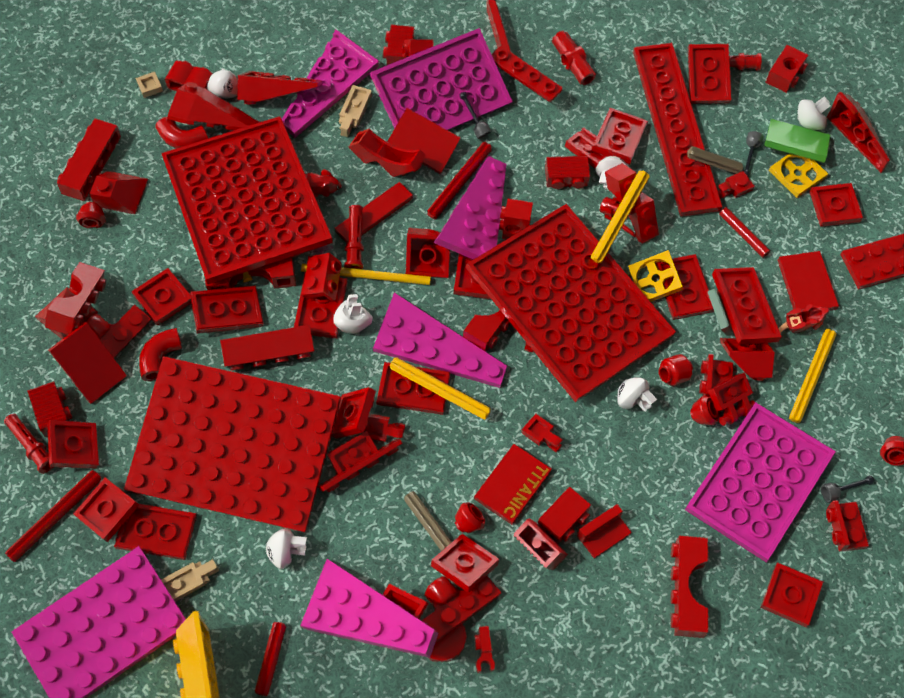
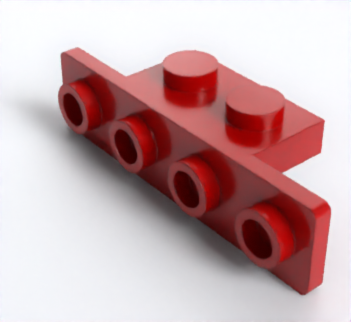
[491,46,563,102]
[318,431,402,492]

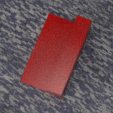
[577,504,632,559]

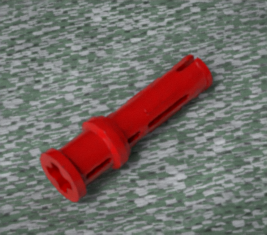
[729,53,762,71]
[344,205,364,269]
[4,413,54,474]

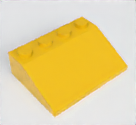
[173,611,220,698]

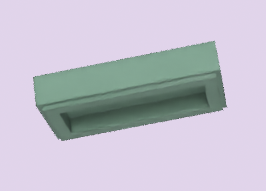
[708,289,734,336]

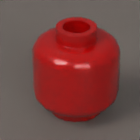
[659,354,693,386]

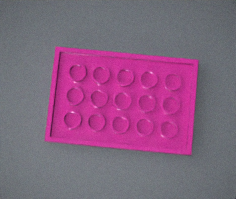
[370,28,512,130]
[685,402,836,562]
[11,546,186,698]

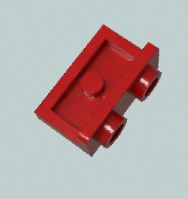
[302,253,341,301]

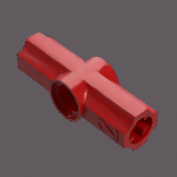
[552,30,596,85]

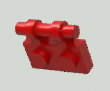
[708,372,755,426]

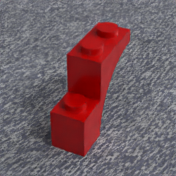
[348,128,426,177]
[605,163,659,244]

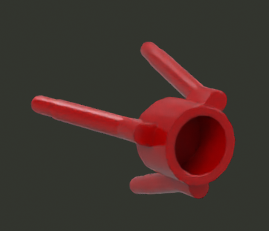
[600,197,636,237]

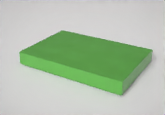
[764,119,830,163]

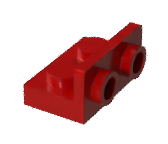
[699,354,733,397]
[826,500,869,552]

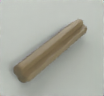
[687,146,743,174]
[404,491,452,551]

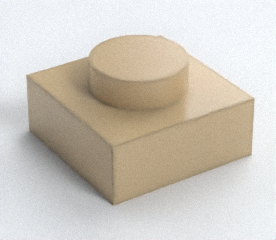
[136,72,163,98]

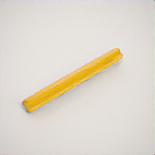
[591,171,650,263]
[789,329,836,423]
[390,357,491,420]

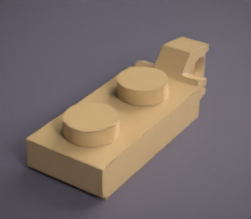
[339,85,372,137]
[161,559,219,602]

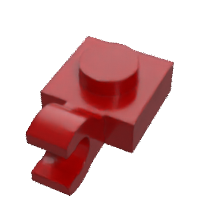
[718,171,755,199]
[364,414,405,442]
[522,414,562,452]
[474,626,495,673]

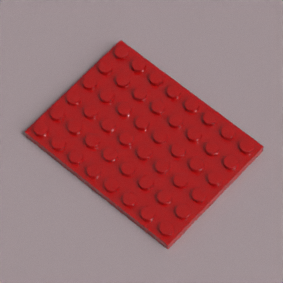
[161,116,333,284]
[466,204,676,403]
[124,356,341,533]

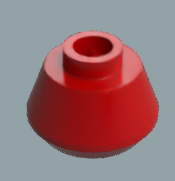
[76,202,106,228]
[690,395,720,425]
[880,436,904,466]
[455,502,485,533]

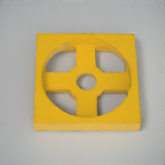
[769,153,828,198]
[628,250,684,302]

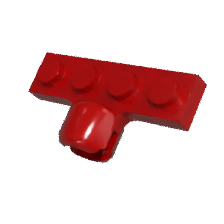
[85,304,151,358]
[421,576,501,643]

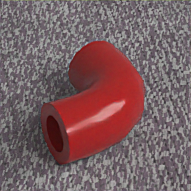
[155,117,208,149]
[139,328,182,381]

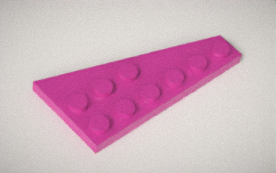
[282,30,379,138]
[434,156,507,259]
[373,293,507,388]
[300,559,438,658]

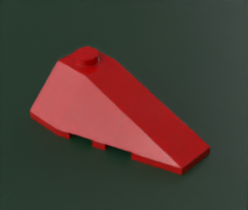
[237,71,322,104]
[167,83,260,130]
[827,92,890,173]

